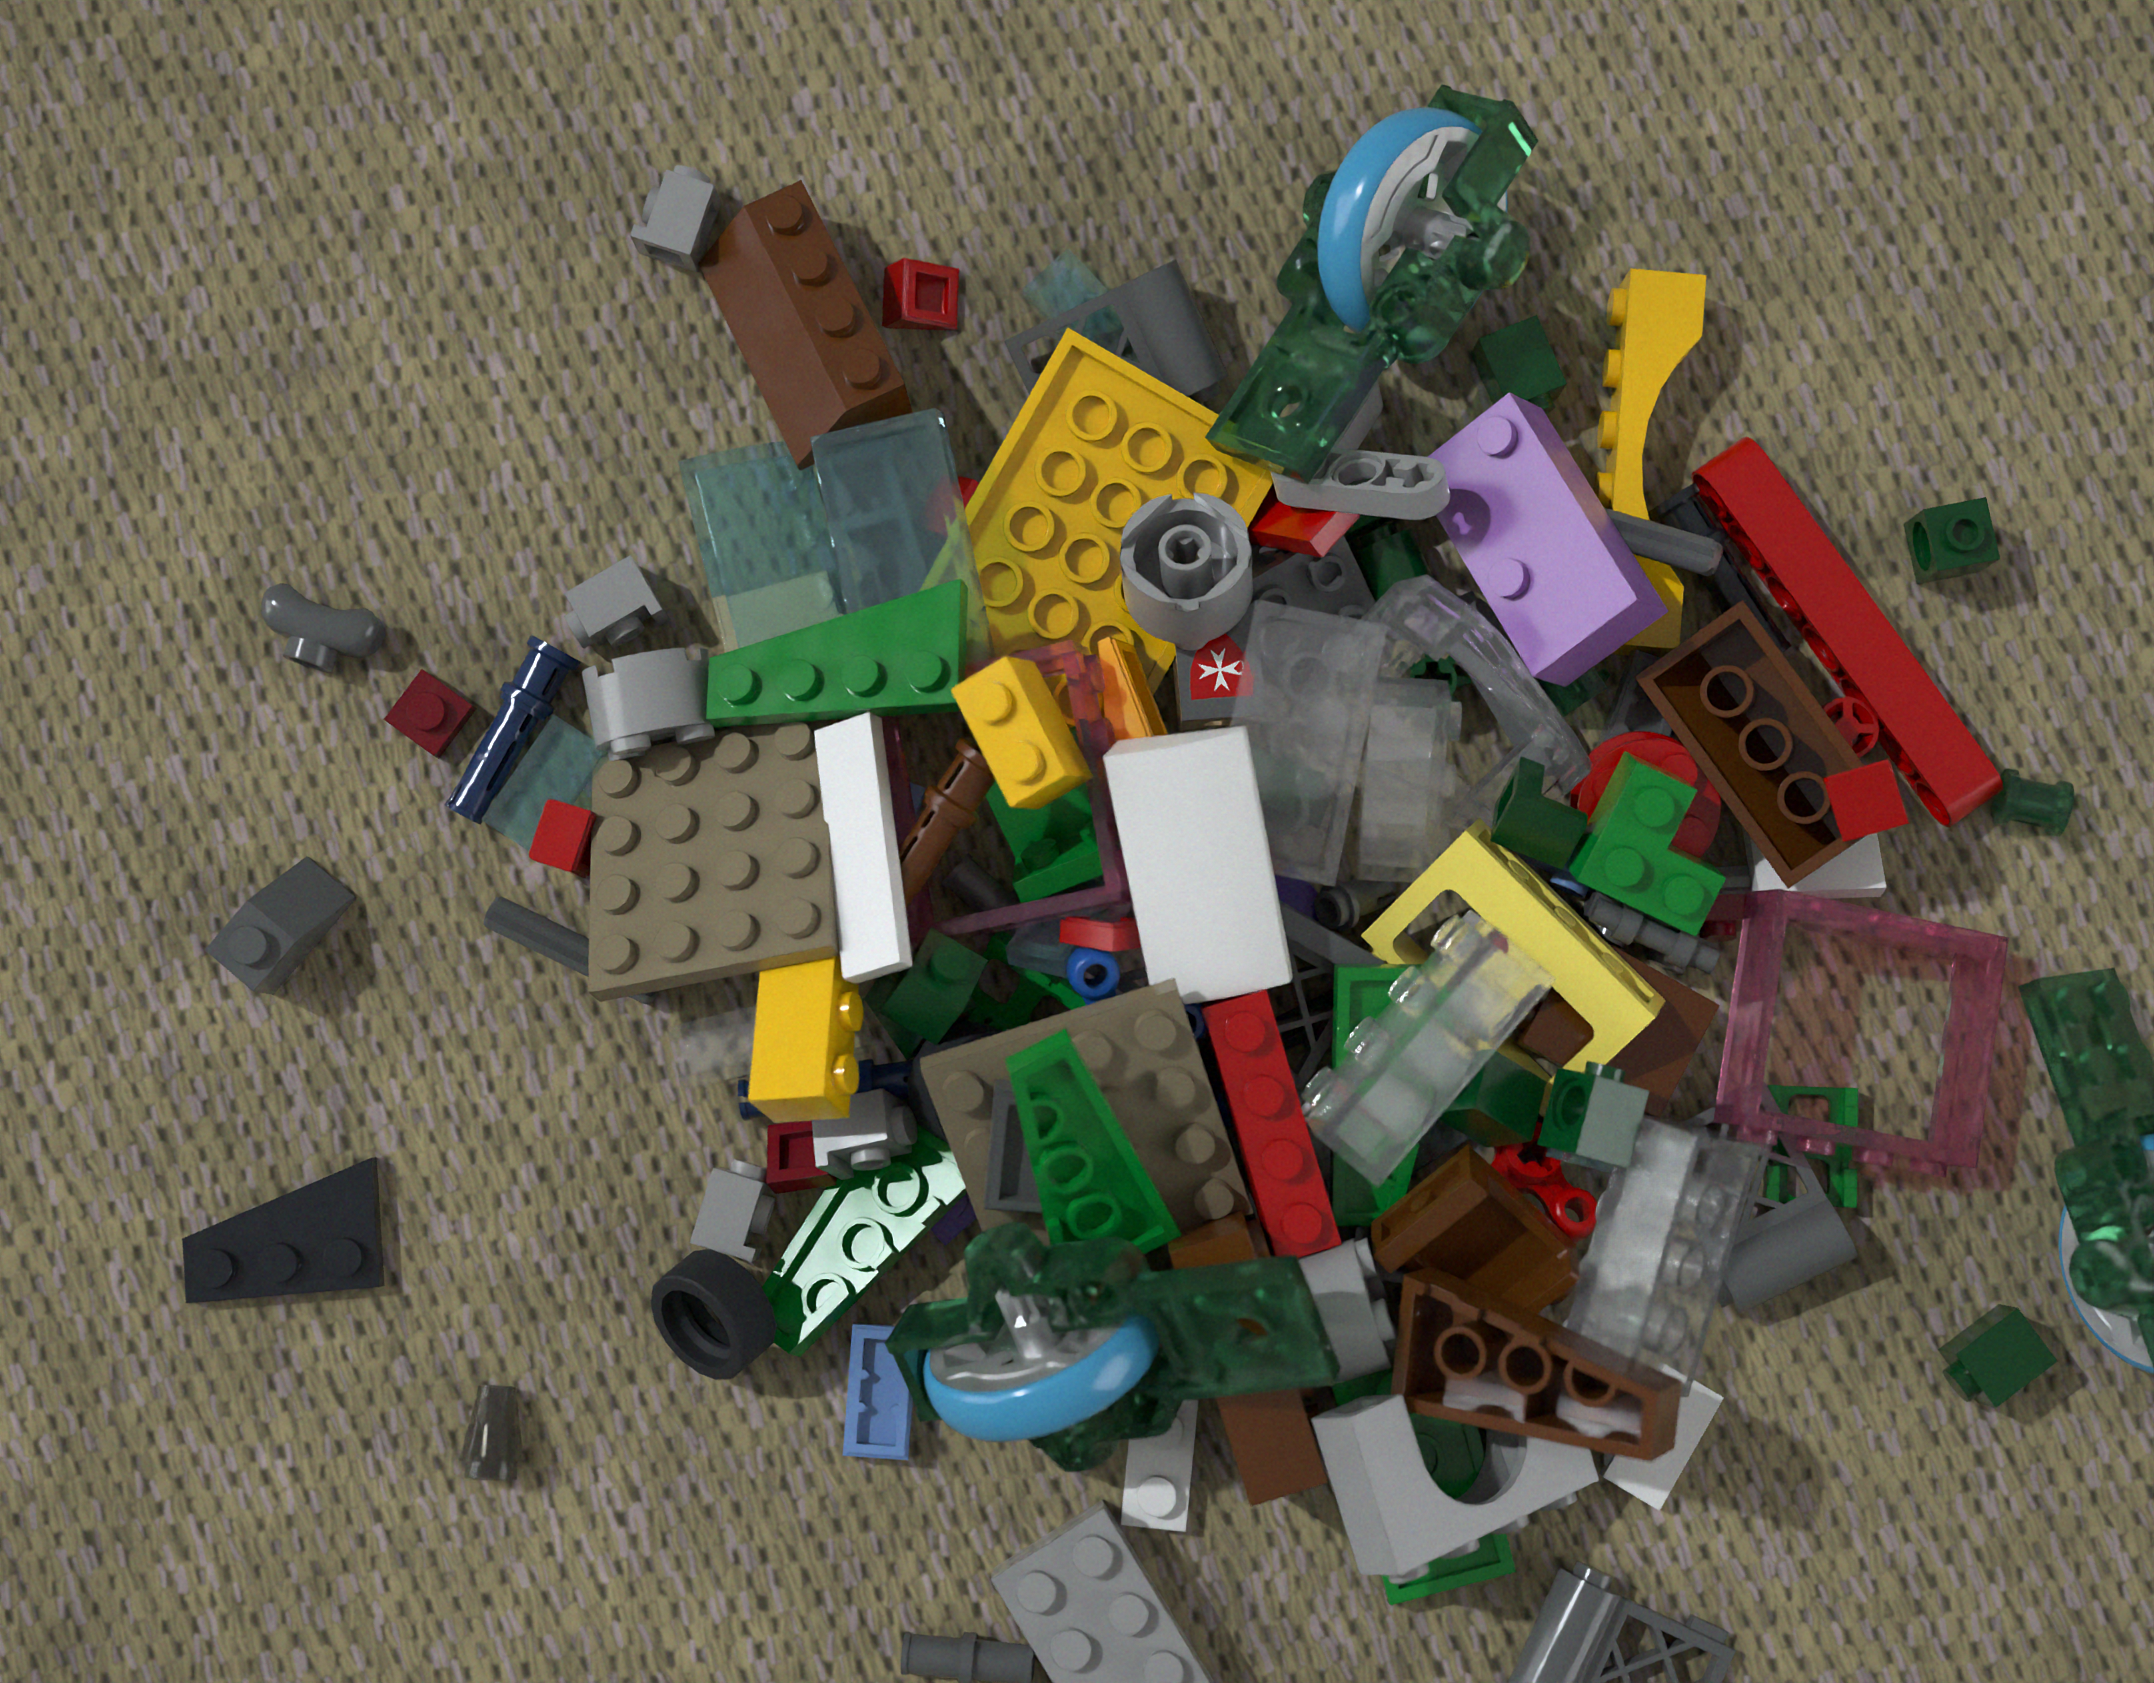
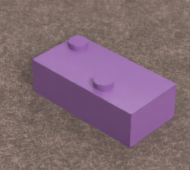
[1428,392,1668,687]

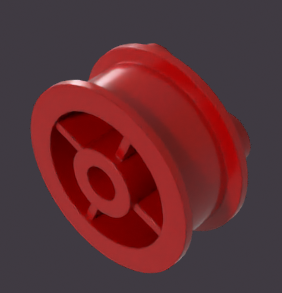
[1569,731,1721,858]

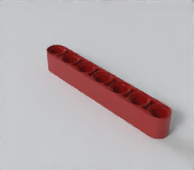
[1691,436,2003,828]

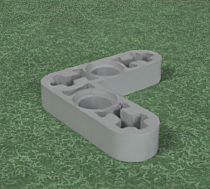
[1269,368,1451,520]

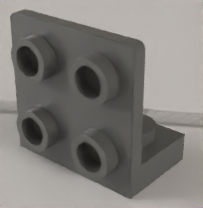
[1250,535,1388,693]

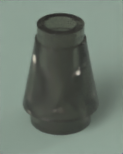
[459,1385,525,1481]

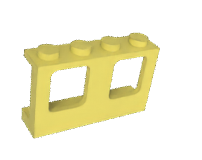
[1361,817,1666,1118]

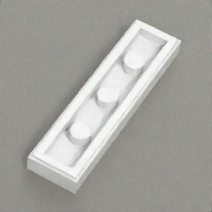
[814,712,913,983]

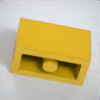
[951,656,1093,809]

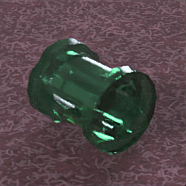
[1991,768,2074,838]

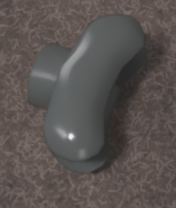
[261,583,386,673]

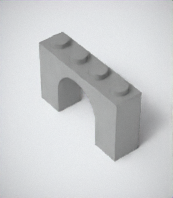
[1311,1394,1599,1583]

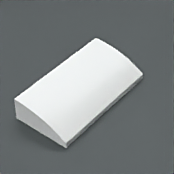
[1104,726,1293,1004]

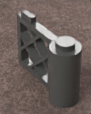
[1004,259,1229,404]
[1643,1082,1858,1314]
[1508,1561,1736,1683]

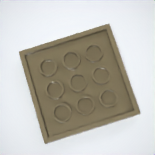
[588,719,840,1002]
[920,977,1253,1280]

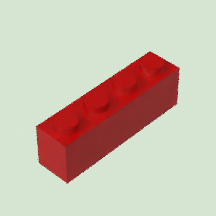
[1200,989,1342,1264]

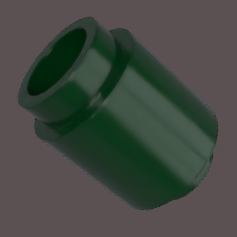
[1353,523,1437,622]

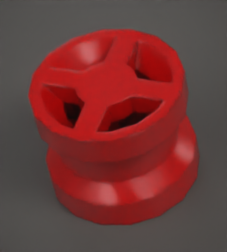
[1821,696,1880,758]

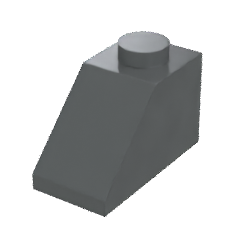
[205,857,357,995]

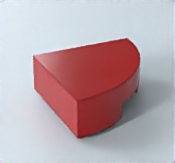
[1059,916,1142,952]

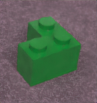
[1566,751,1726,936]

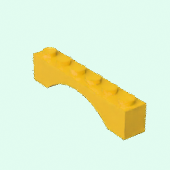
[1593,268,1706,658]

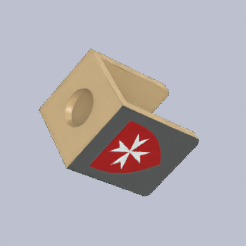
[1172,603,1266,731]

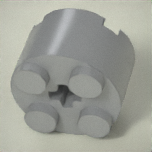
[1120,493,1253,651]
[582,648,722,761]
[1278,1238,1398,1389]

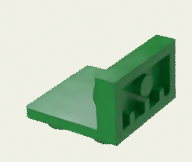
[985,721,1125,905]

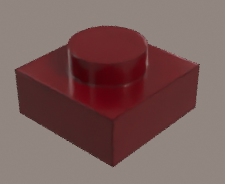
[384,669,477,759]
[1698,893,1755,943]
[767,1120,837,1194]

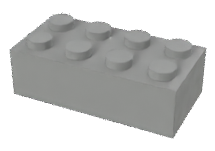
[991,1499,1215,1683]

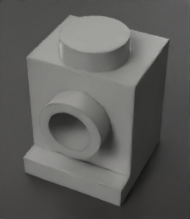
[630,165,722,272]
[564,555,670,649]
[812,1088,918,1180]
[690,1158,775,1262]

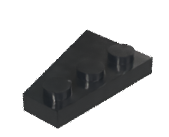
[182,1157,385,1303]

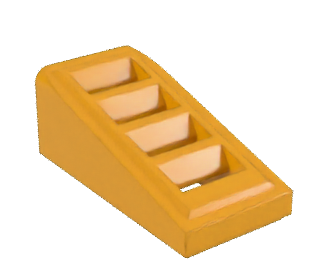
[1098,637,1168,751]

